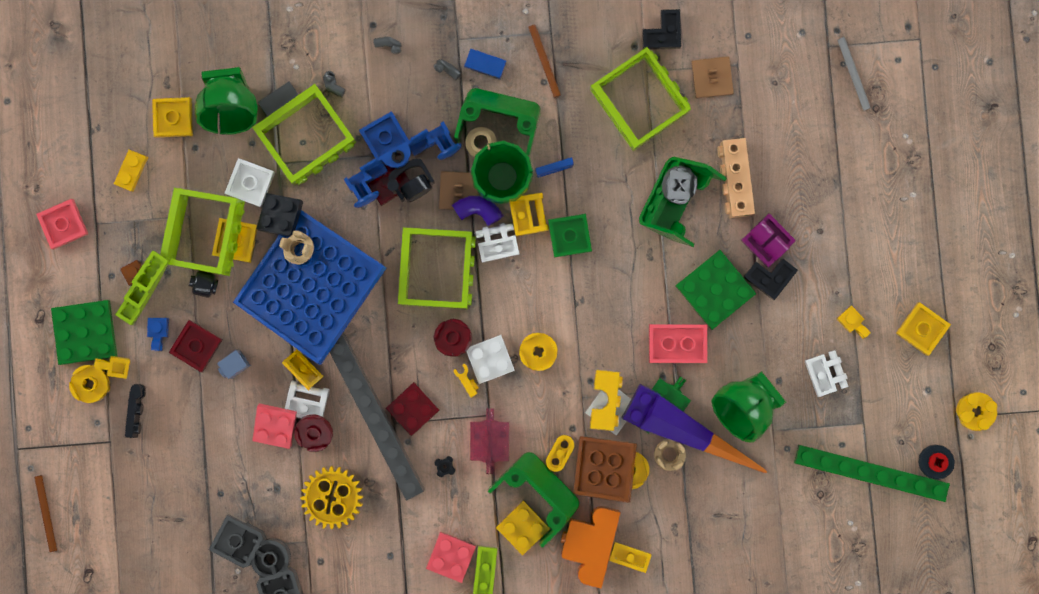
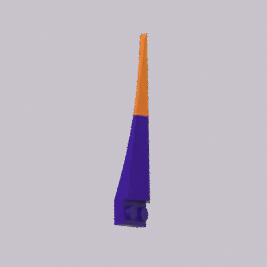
[622,384,767,473]

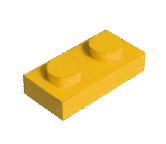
[114,149,148,192]
[282,349,324,391]
[609,541,652,573]

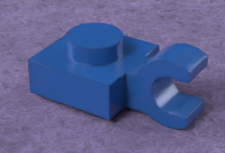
[147,318,169,351]

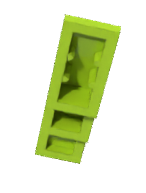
[115,250,169,325]

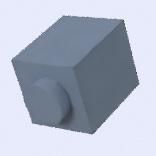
[217,350,251,379]

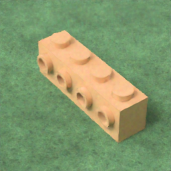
[718,138,755,219]

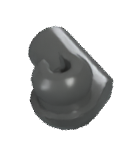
[373,36,402,54]
[434,59,461,80]
[323,71,346,97]

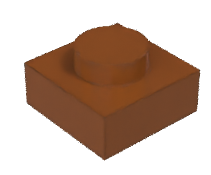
[120,260,142,286]

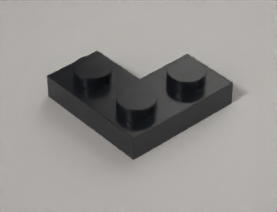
[642,9,681,49]
[744,259,798,301]

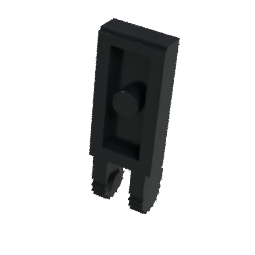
[125,384,146,438]

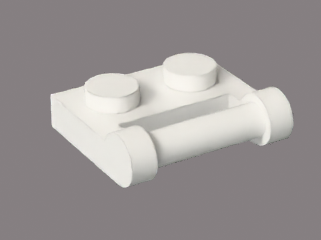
[285,380,330,418]

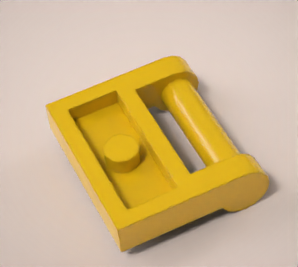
[509,193,549,237]

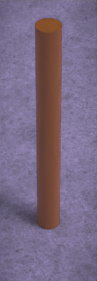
[528,24,561,98]
[34,475,57,552]

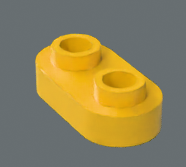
[546,435,574,472]

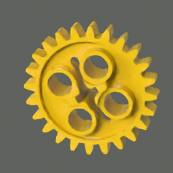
[300,466,364,530]

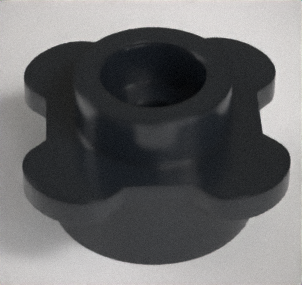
[434,456,455,477]

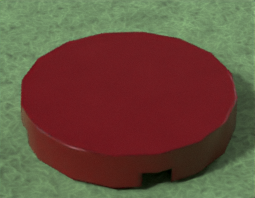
[433,318,472,357]
[294,414,333,452]

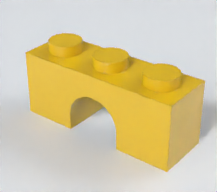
[590,370,623,431]

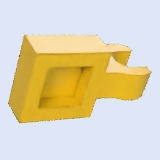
[836,305,871,339]
[94,356,130,379]
[454,364,479,397]

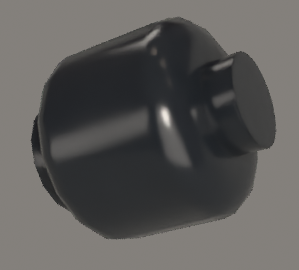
[189,271,219,298]

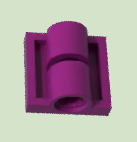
[741,213,796,268]

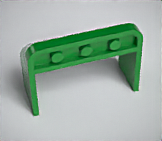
[454,88,541,157]
[639,157,727,247]
[487,452,579,548]

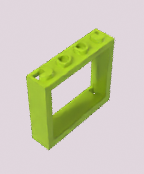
[590,47,691,151]
[252,84,357,186]
[160,187,245,276]
[398,227,476,309]

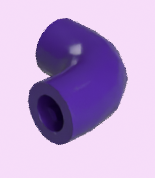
[452,196,504,226]

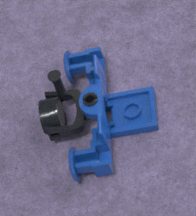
[344,111,462,208]

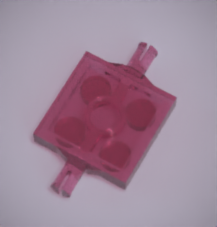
[470,408,509,474]

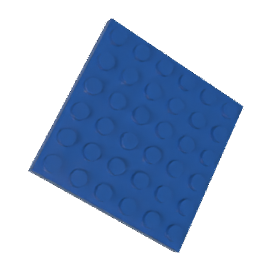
[233,210,387,365]

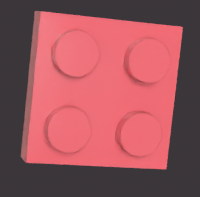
[36,199,88,250]
[252,403,297,449]
[426,532,476,583]

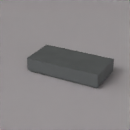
[258,81,299,117]

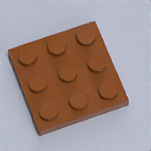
[573,436,637,502]

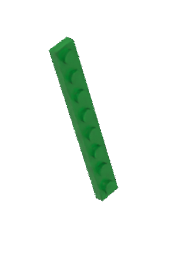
[794,445,950,502]

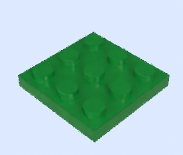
[675,250,756,330]
[51,300,118,365]

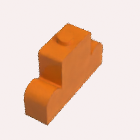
[560,506,621,589]

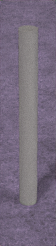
[838,37,871,111]

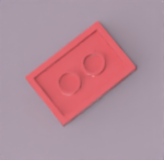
[649,324,707,363]

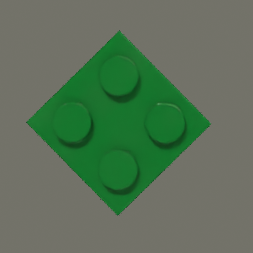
[548,214,592,258]

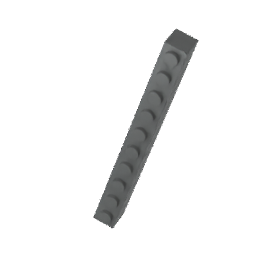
[330,332,425,501]

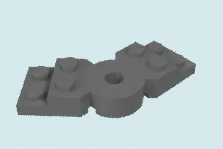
[209,514,302,594]

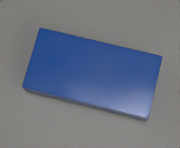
[464,48,506,79]
[535,157,574,178]

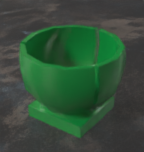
[195,67,258,135]
[470,141,534,204]
[711,371,786,443]

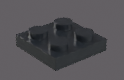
[256,193,303,237]

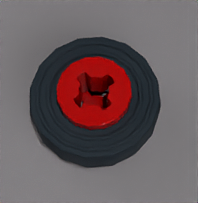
[918,445,955,480]

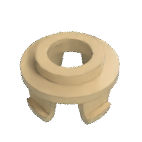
[465,127,497,158]
[279,231,314,265]
[654,439,686,471]

